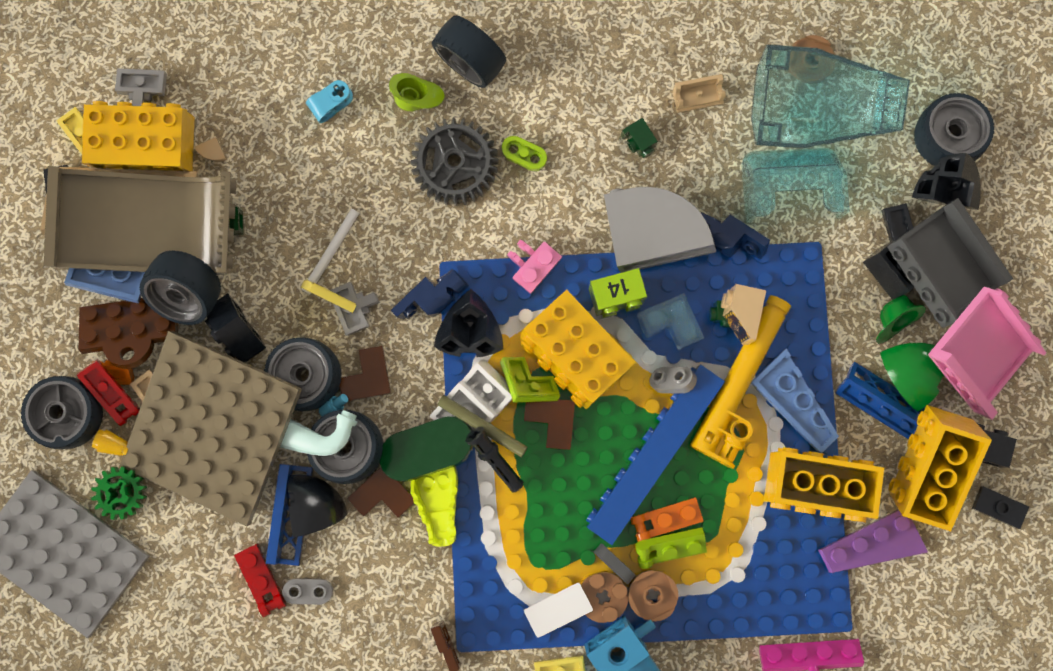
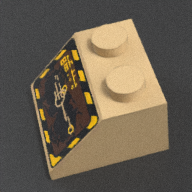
[721,284,766,345]

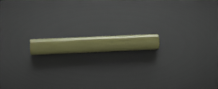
[438,395,528,458]

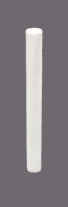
[302,208,359,295]

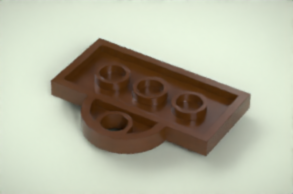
[78,298,178,369]

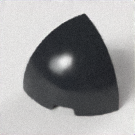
[912,153,981,210]
[434,289,503,357]
[288,474,348,538]

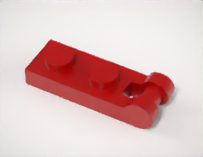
[76,359,140,426]
[234,543,287,617]

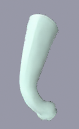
[280,410,358,456]

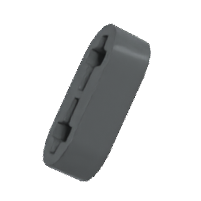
[593,543,636,584]

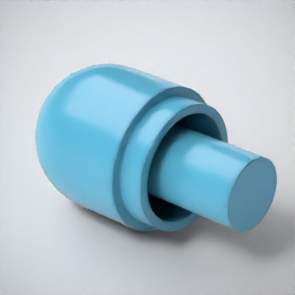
[319,394,348,417]

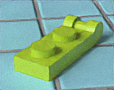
[636,528,707,569]

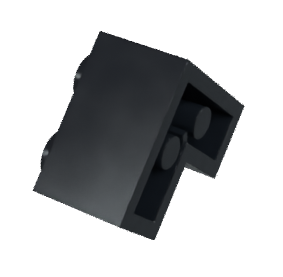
[205,293,266,363]

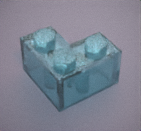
[636,293,704,351]

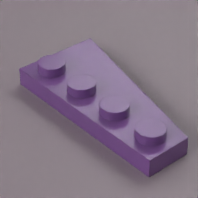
[818,509,928,573]

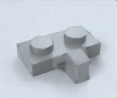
[115,68,167,106]
[330,282,380,336]

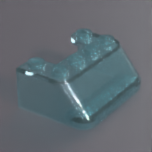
[741,148,850,224]

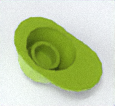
[389,73,445,112]

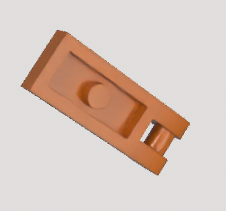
[630,497,703,542]

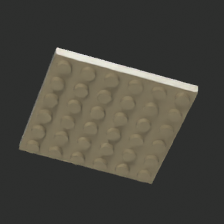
[120,331,302,526]

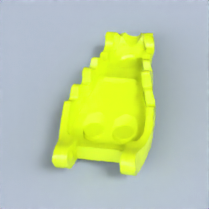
[411,466,458,547]

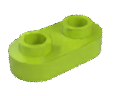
[502,136,547,172]

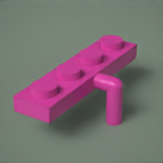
[759,639,864,671]

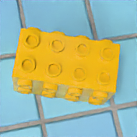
[82,101,195,172]
[520,290,636,409]
[888,405,992,532]
[764,447,884,523]

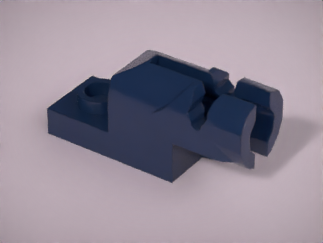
[701,212,770,259]
[391,269,469,320]

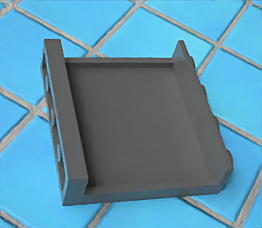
[887,198,1013,328]

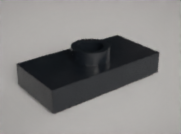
[881,203,913,242]
[972,486,1029,529]

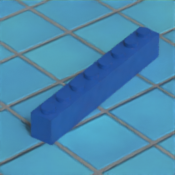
[586,364,725,545]

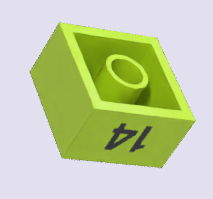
[589,268,647,318]

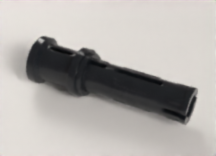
[465,427,524,493]

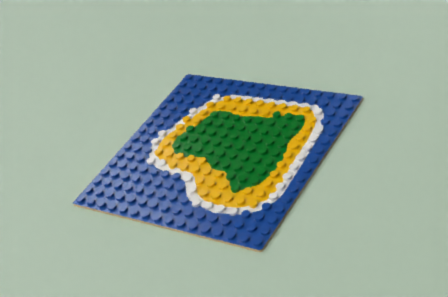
[439,242,853,652]

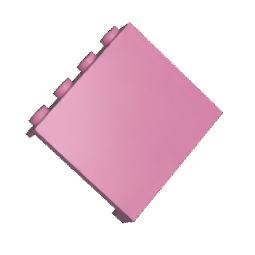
[928,287,1046,420]

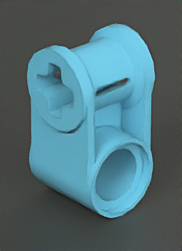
[306,80,353,123]

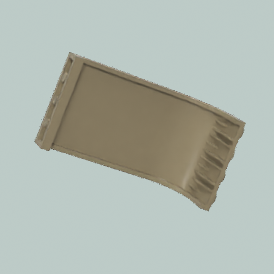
[43,166,236,275]

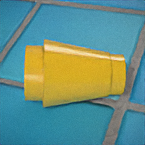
[92,429,128,456]

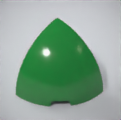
[880,343,945,412]

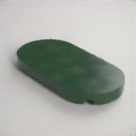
[379,417,473,482]

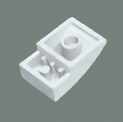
[430,359,512,430]

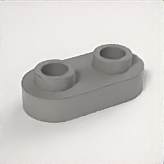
[649,367,697,393]
[282,578,333,605]

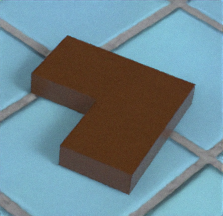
[340,346,391,401]
[524,399,575,450]
[347,467,414,518]
[431,620,461,671]

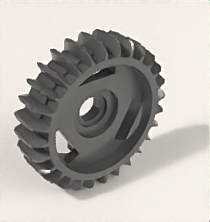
[410,117,499,206]

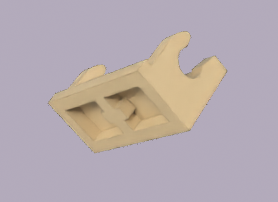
[672,74,726,113]

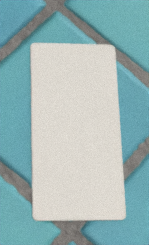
[524,583,593,638]

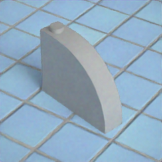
[604,187,716,273]

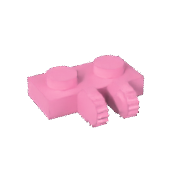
[507,240,562,294]

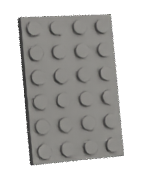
[0,470,150,638]

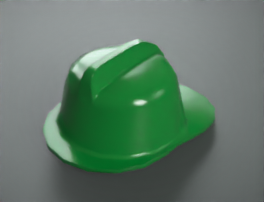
[876,295,926,344]

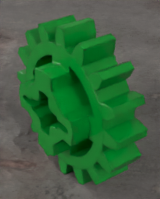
[91,466,147,520]

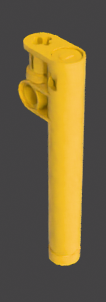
[690,295,791,469]

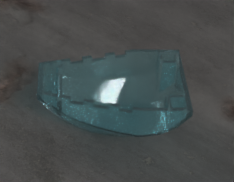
[751,44,910,148]

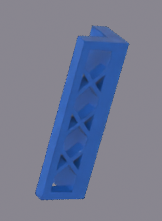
[835,362,925,439]
[265,464,313,566]

